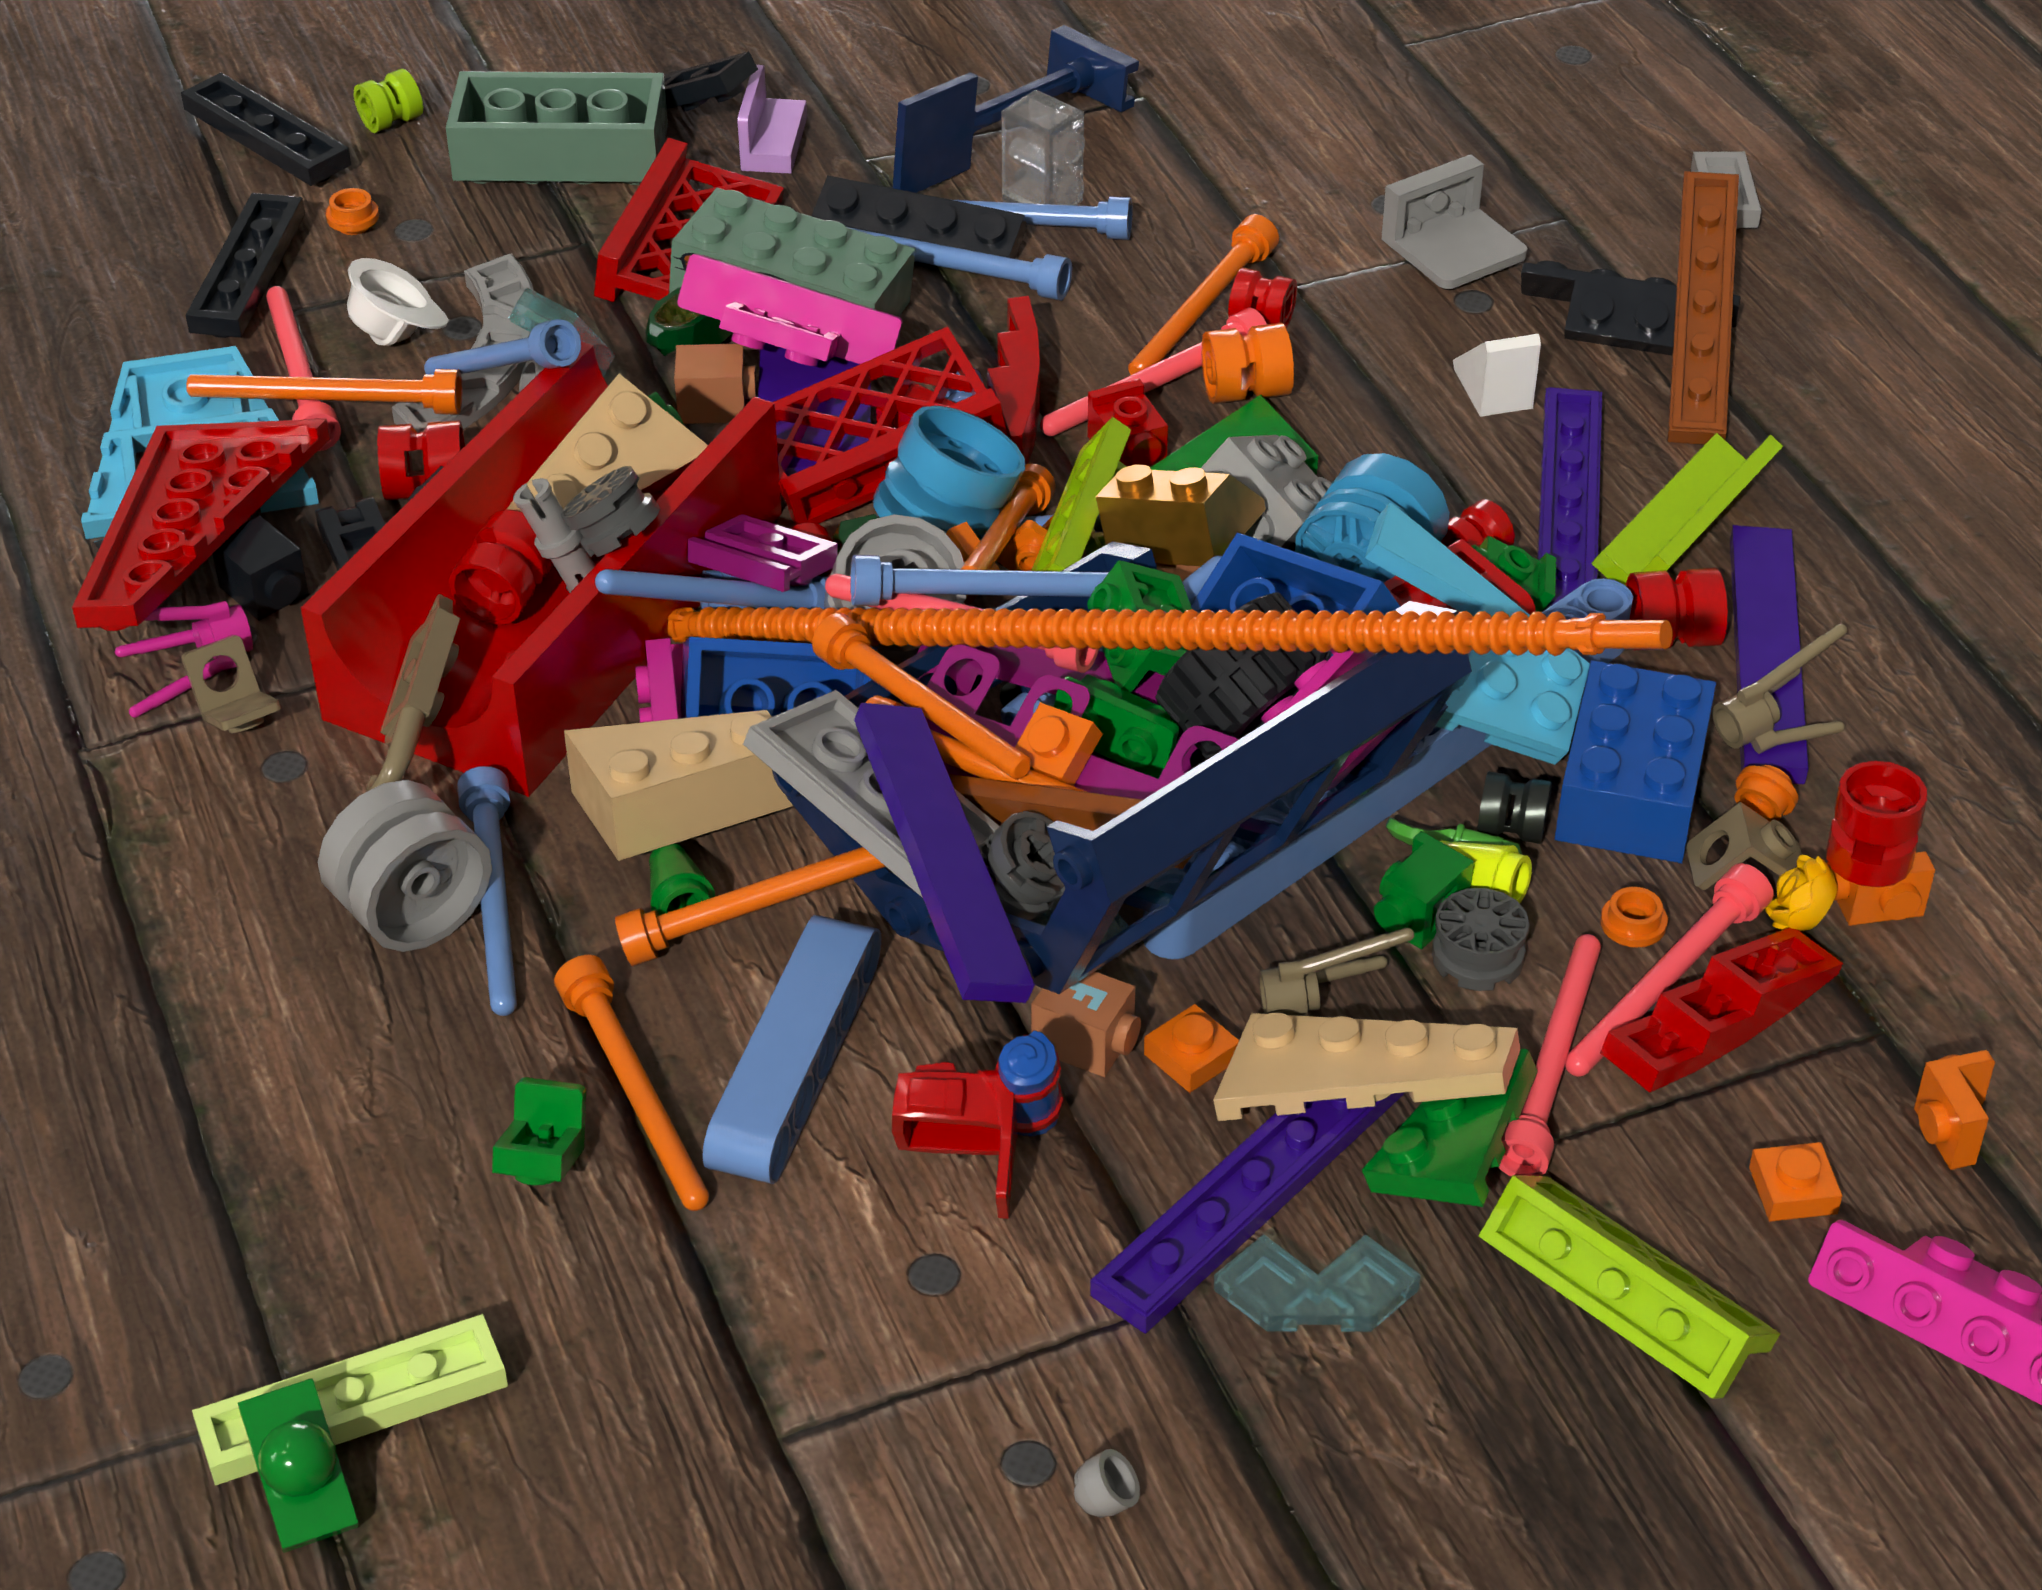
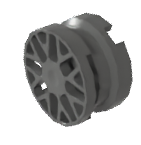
[561,466,660,557]
[978,811,1065,920]
[1432,888,1529,991]

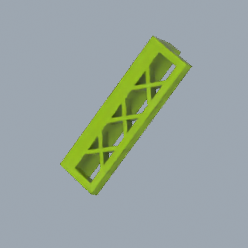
[1031,417,1131,571]
[1591,433,1783,586]
[1478,1175,1781,1399]

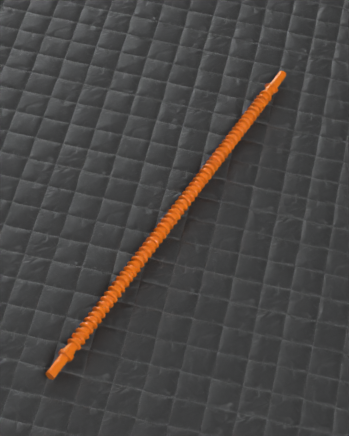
[667,606,1672,656]

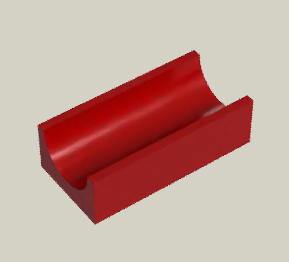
[301,341,782,797]

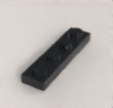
[181,73,351,186]
[812,175,1027,259]
[185,193,305,338]

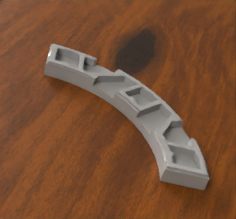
[392,254,538,451]

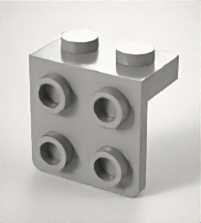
[1381,154,1527,289]
[1200,435,1332,549]

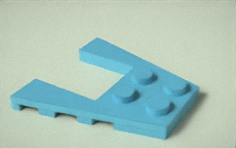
[81,346,319,539]
[1365,502,1590,765]

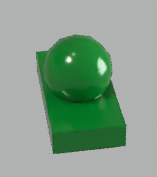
[238,1378,358,1553]

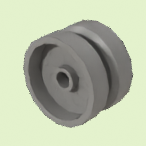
[824,514,966,665]
[317,780,492,952]

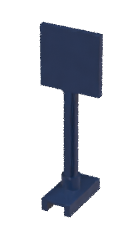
[893,25,1139,193]

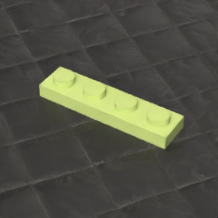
[192,1314,508,1486]

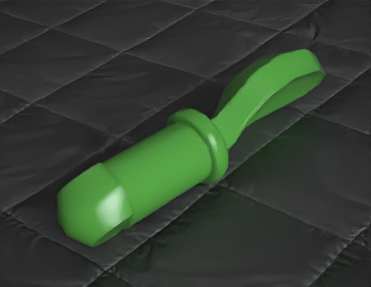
[1386,817,1522,854]

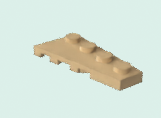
[1213,1013,1521,1121]

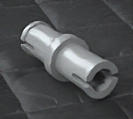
[513,478,596,593]

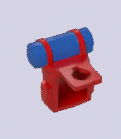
[892,1030,1063,1219]

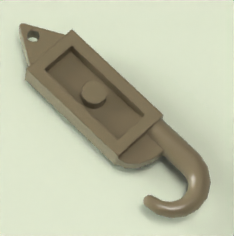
[366,594,460,792]

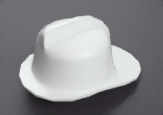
[347,258,449,346]

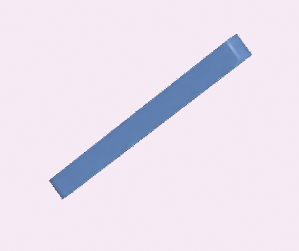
[1143,578,1633,959]

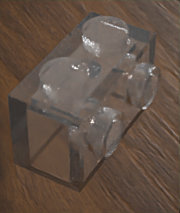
[1001,90,1085,205]

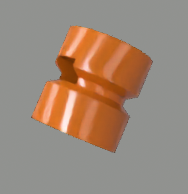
[1201,323,1294,404]

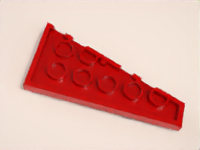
[72,419,330,631]

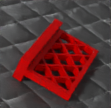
[594,138,784,302]
[773,326,1008,525]

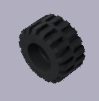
[1155,592,1331,759]

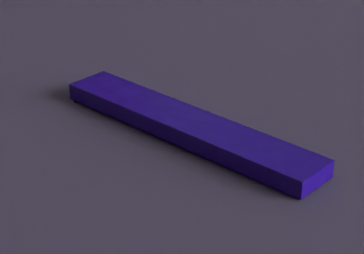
[1537,387,1602,612]
[1730,525,1808,784]
[854,703,1035,1003]
[1090,1092,1406,1334]

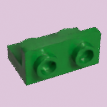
[1087,560,1192,693]
[1054,674,1190,779]

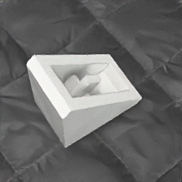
[1453,334,1541,417]

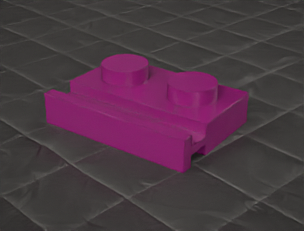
[688,514,838,592]

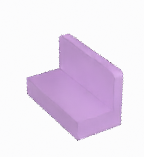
[738,65,807,174]

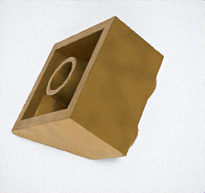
[1096,465,1266,567]

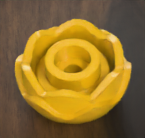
[1765,854,1838,931]

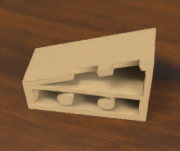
[507,374,708,512]
[564,710,793,861]

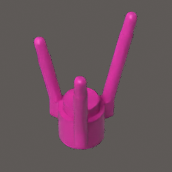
[115,601,253,718]

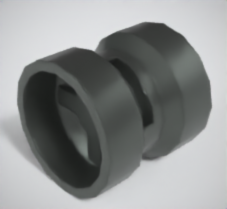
[1477,771,1552,844]

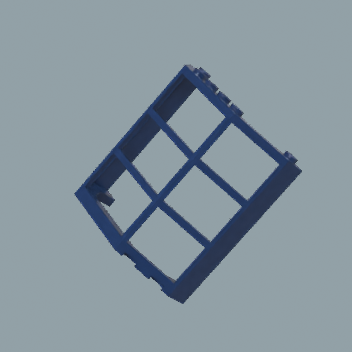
[772,541,1472,994]

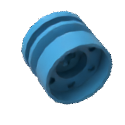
[873,406,1025,540]
[1295,453,1450,583]

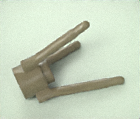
[1712,624,1847,754]
[1259,928,1414,1016]

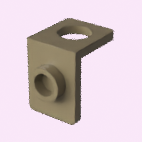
[181,635,282,733]
[1686,802,1802,890]

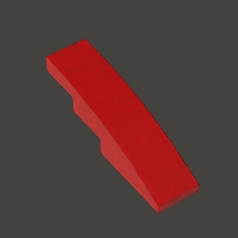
[987,296,1040,464]
[1600,928,1843,1093]

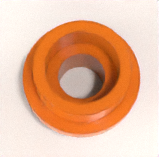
[326,188,379,235]
[1734,765,1799,822]
[1600,887,1668,948]

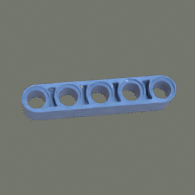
[703,915,881,1184]

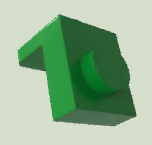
[492,1077,587,1185]

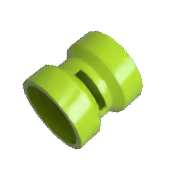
[354,68,423,133]

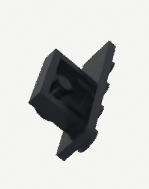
[1521,260,1741,356]

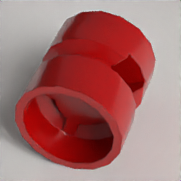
[377,421,465,501]
[448,509,553,625]
[1626,568,1728,651]
[1826,761,1927,888]

